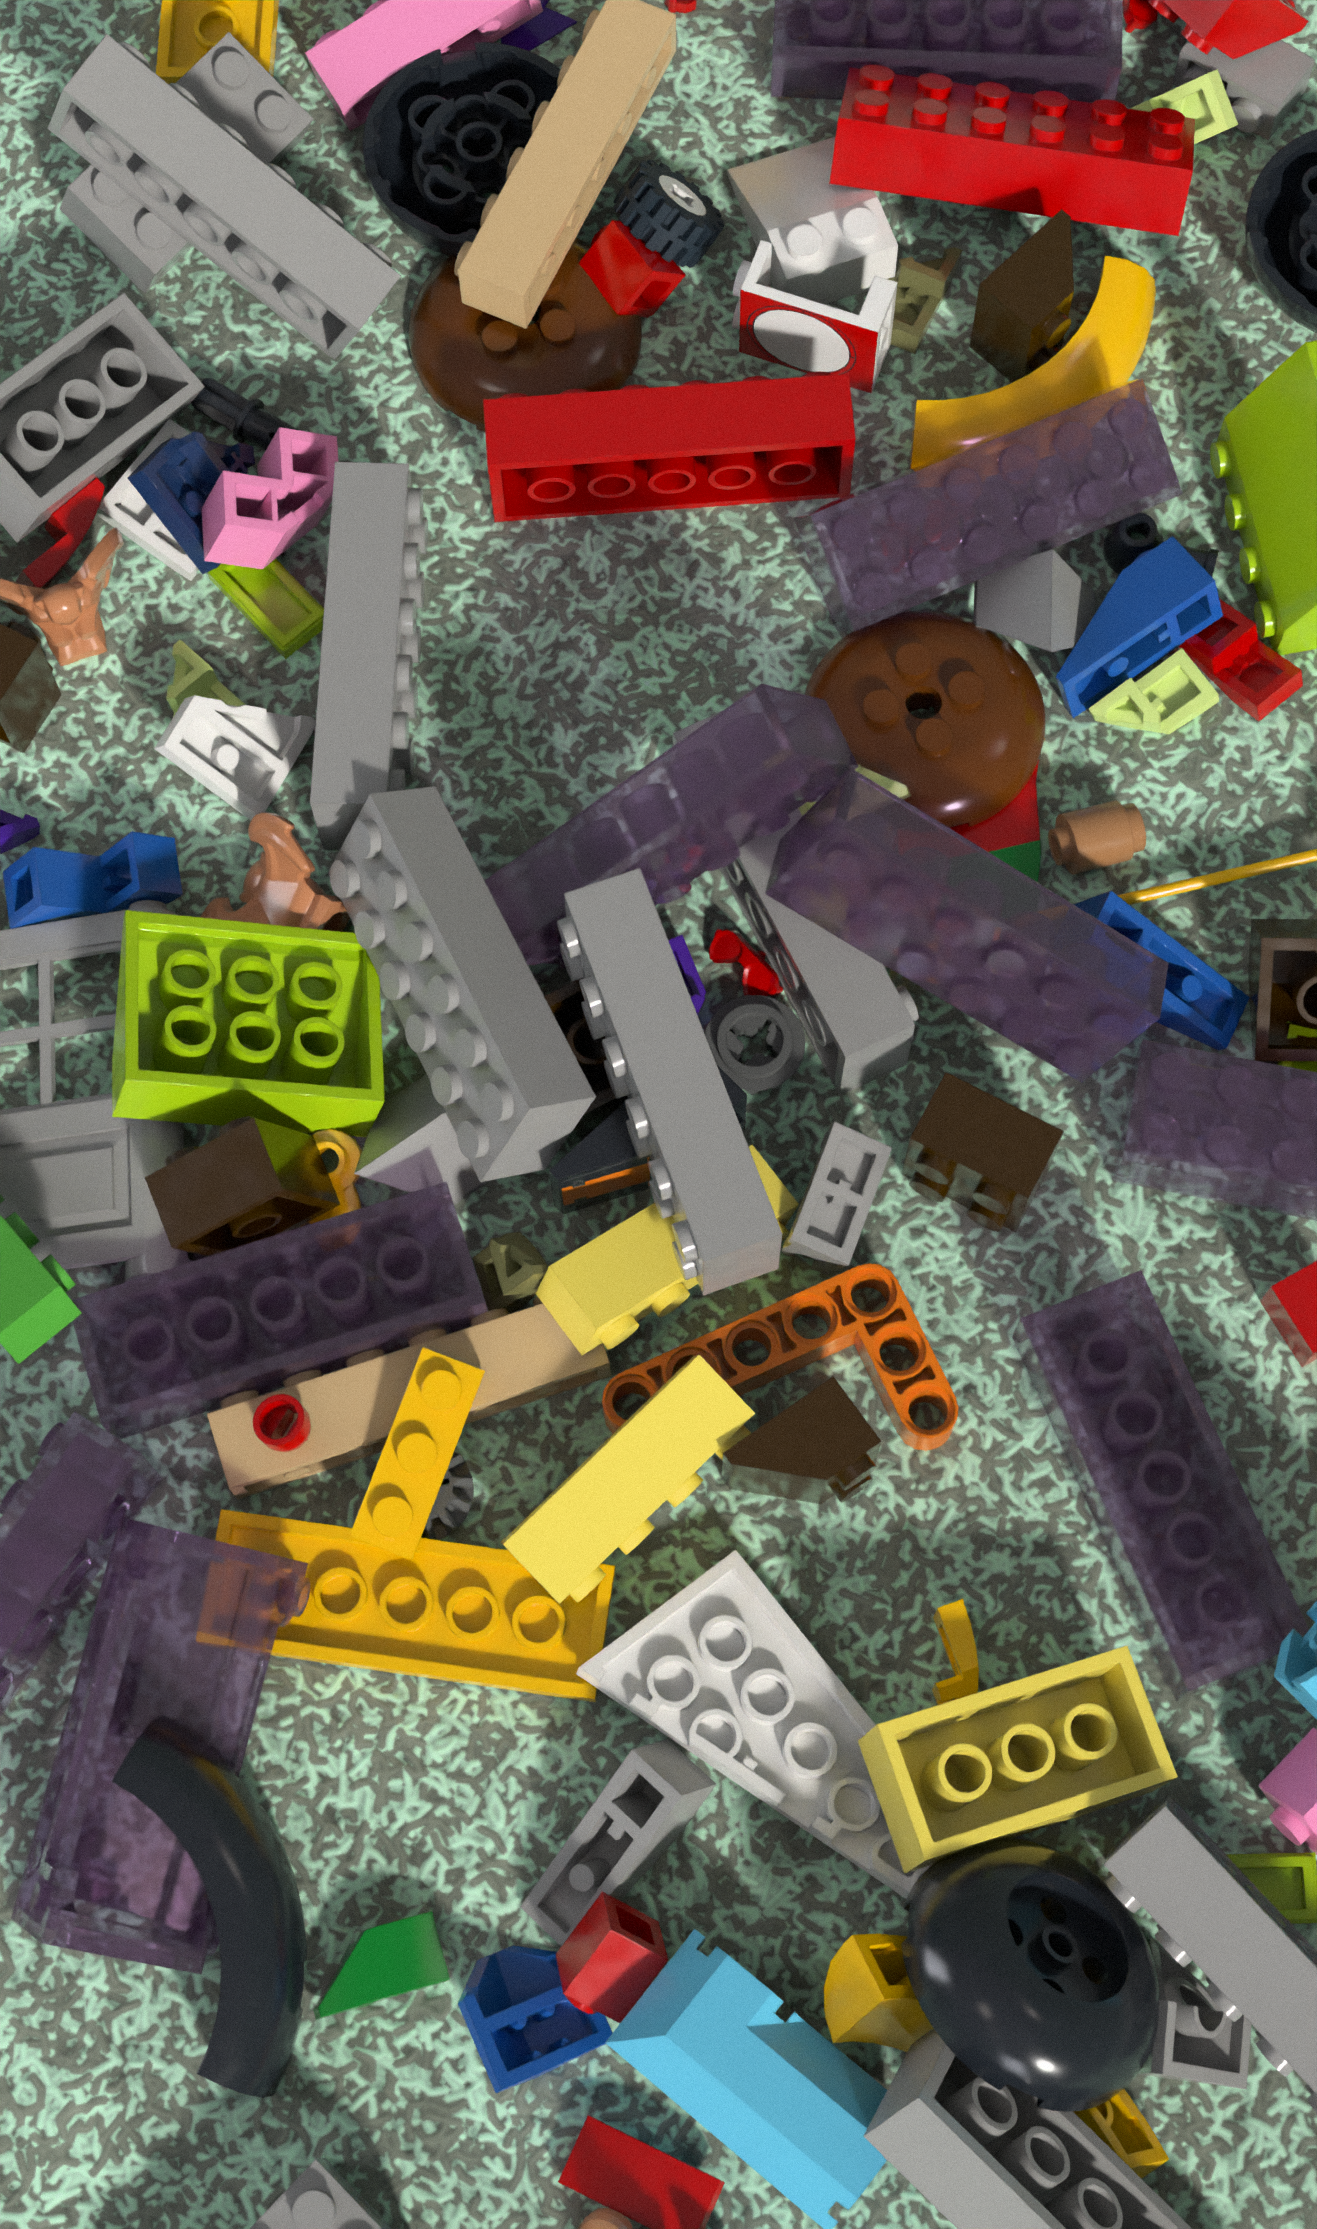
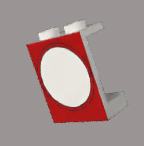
[732,240,898,394]

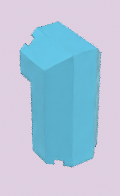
[605,1929,887,2229]

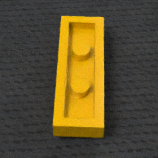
[349,1347,485,1560]

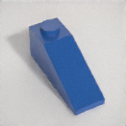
[1056,536,1223,718]
[1044,891,1250,1051]

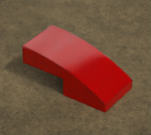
[16,478,105,589]
[1179,598,1303,722]
[558,2115,725,2229]

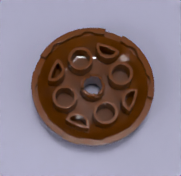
[409,237,642,432]
[801,610,1046,836]

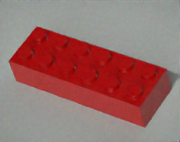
[829,65,1195,236]
[483,371,856,522]

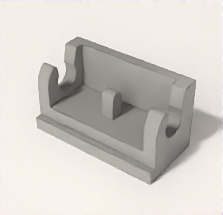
[781,1121,892,1275]

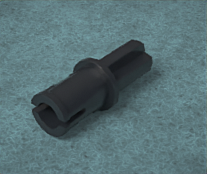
[191,378,303,451]

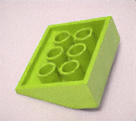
[1210,340,1317,655]
[112,910,385,1137]

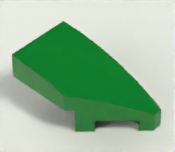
[313,1911,450,2020]

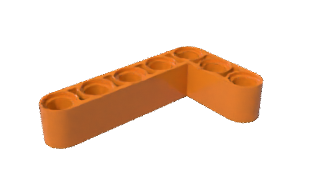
[602,1263,959,1451]

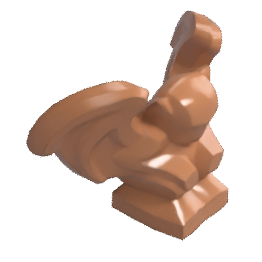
[0,528,124,666]
[201,812,350,932]

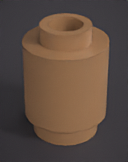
[1048,800,1146,875]

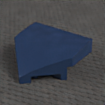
[128,431,255,575]

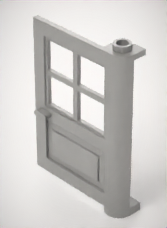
[0,900,200,1289]

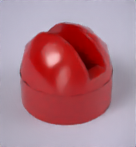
[253,1394,311,1453]

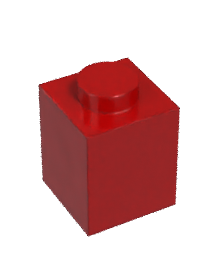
[579,220,686,318]
[1260,1261,1317,1367]
[556,1891,668,2023]

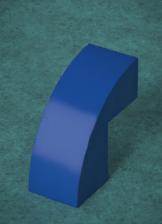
[3,831,183,929]

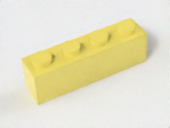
[535,1144,799,1355]
[501,1355,755,1604]

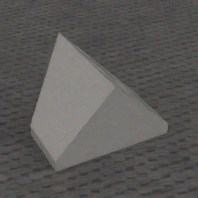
[973,549,1095,652]
[354,1074,489,1208]
[1138,1935,1252,2089]

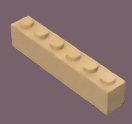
[454,0,676,329]
[207,1296,611,1500]

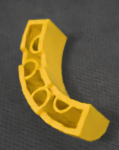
[909,255,1156,488]
[824,1933,1169,2179]

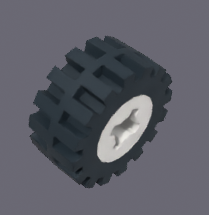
[613,159,725,268]

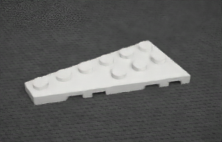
[576,1550,932,1899]

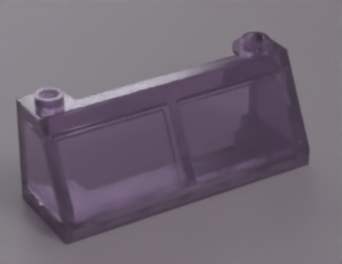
[11,1517,310,1974]

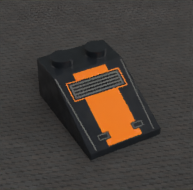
[549,1065,747,1214]

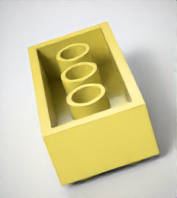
[858,1646,1178,1874]

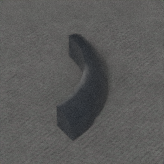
[112,1714,307,2098]

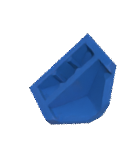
[458,1945,613,2093]

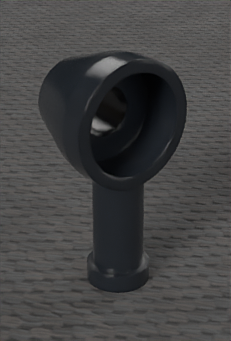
[1103,512,1219,577]

